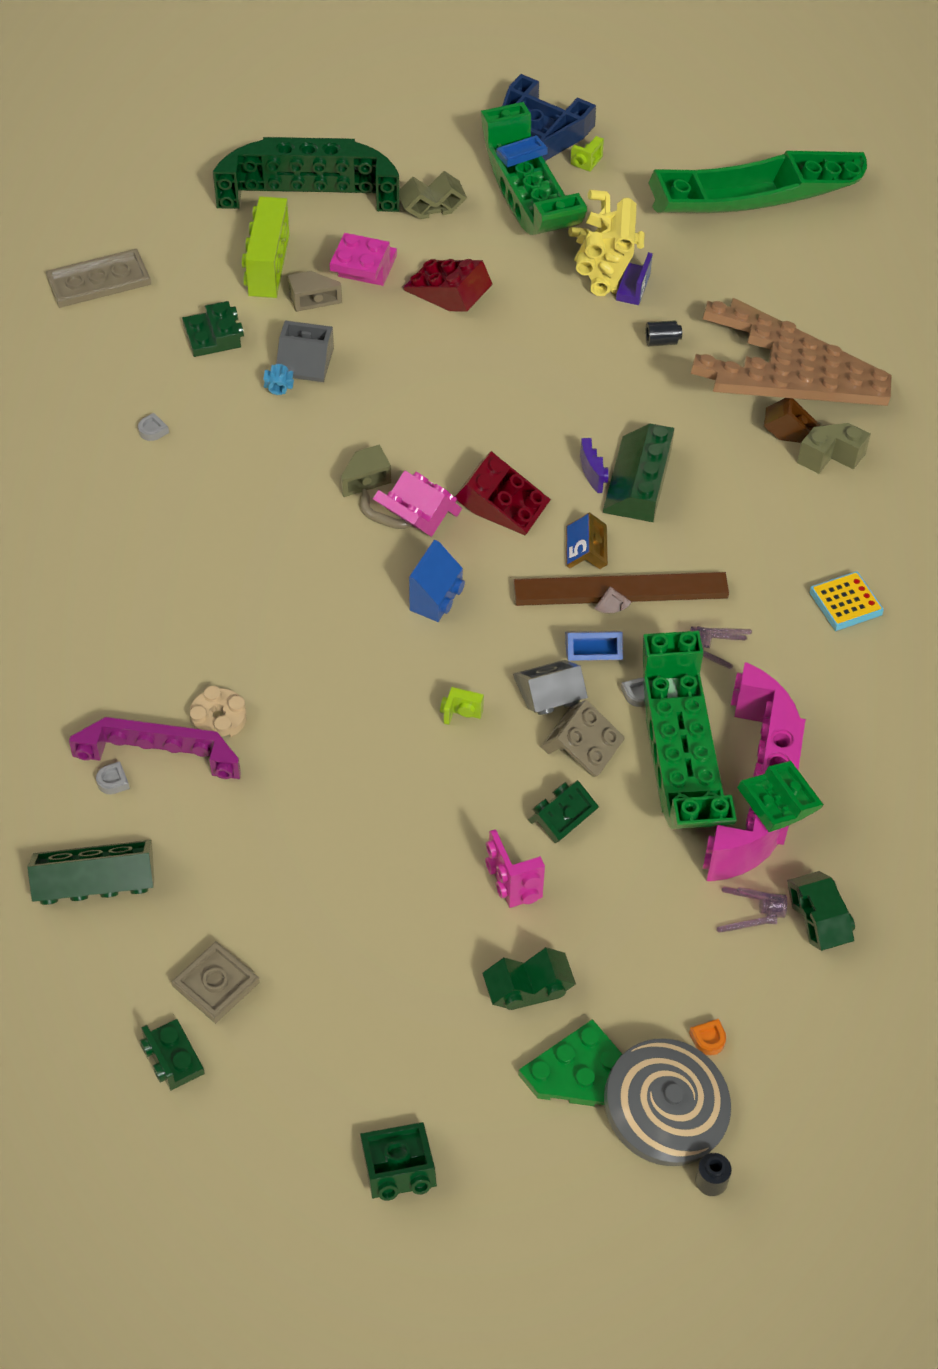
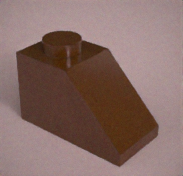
[764,398,820,443]

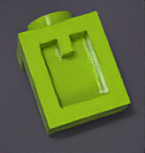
[571,136,604,172]
[440,687,484,725]

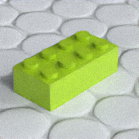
[242,196,290,298]

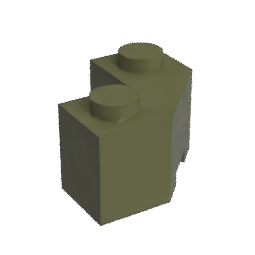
[399,171,467,219]
[797,423,871,474]

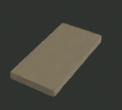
[46,249,151,308]

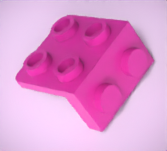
[485,829,545,908]

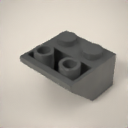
[276,320,334,382]

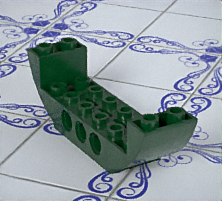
[213,137,400,212]

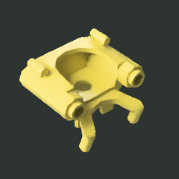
[568,190,645,296]

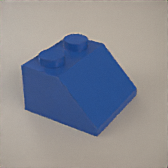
[409,540,465,622]

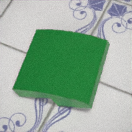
[737,761,824,832]

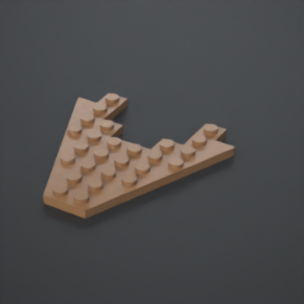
[691,298,892,406]

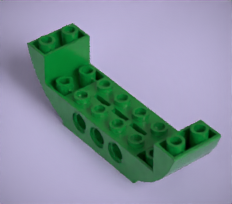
[643,631,737,829]

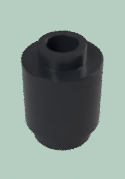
[695,1153,732,1196]

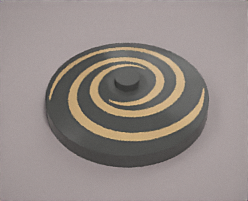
[604,1038,731,1166]

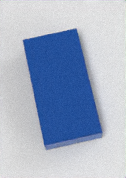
[497,135,548,167]

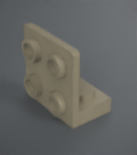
[541,700,625,777]

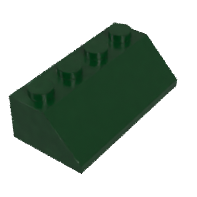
[603,423,675,522]
[27,840,154,905]

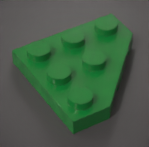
[518,1019,623,1107]

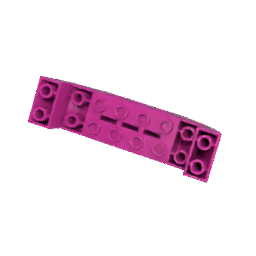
[703,662,806,881]

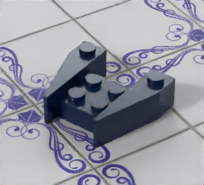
[502,74,596,161]

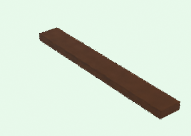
[514,572,729,606]

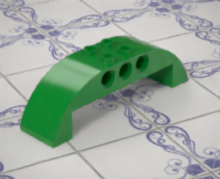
[481,102,587,235]

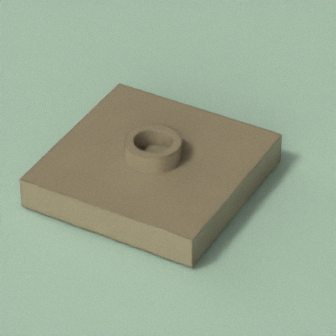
[171,941,260,1024]

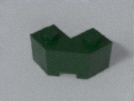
[787,871,855,951]
[482,947,576,1010]

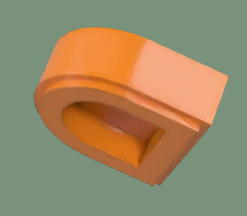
[689,1019,726,1055]

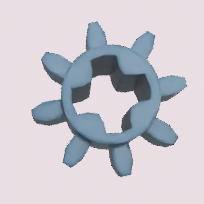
[263,364,294,395]

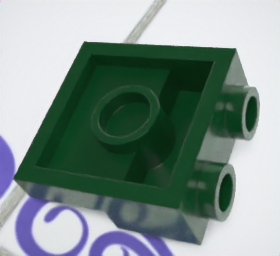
[182,301,244,357]
[360,1122,437,1201]

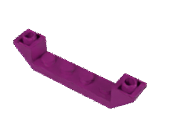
[69,717,241,779]

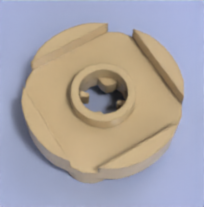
[190,686,247,737]

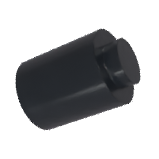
[645,320,682,347]

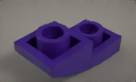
[580,438,608,493]

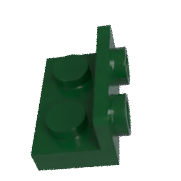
[528,780,599,843]
[139,1019,205,1091]

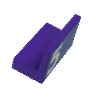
[616,252,653,305]

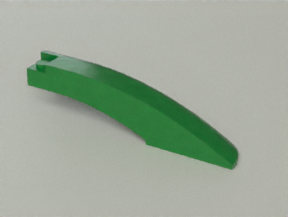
[648,151,867,213]

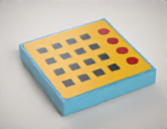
[809,571,884,631]

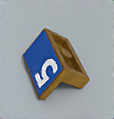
[566,512,608,569]

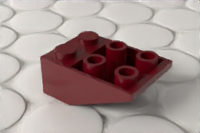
[403,259,493,312]
[455,451,551,535]

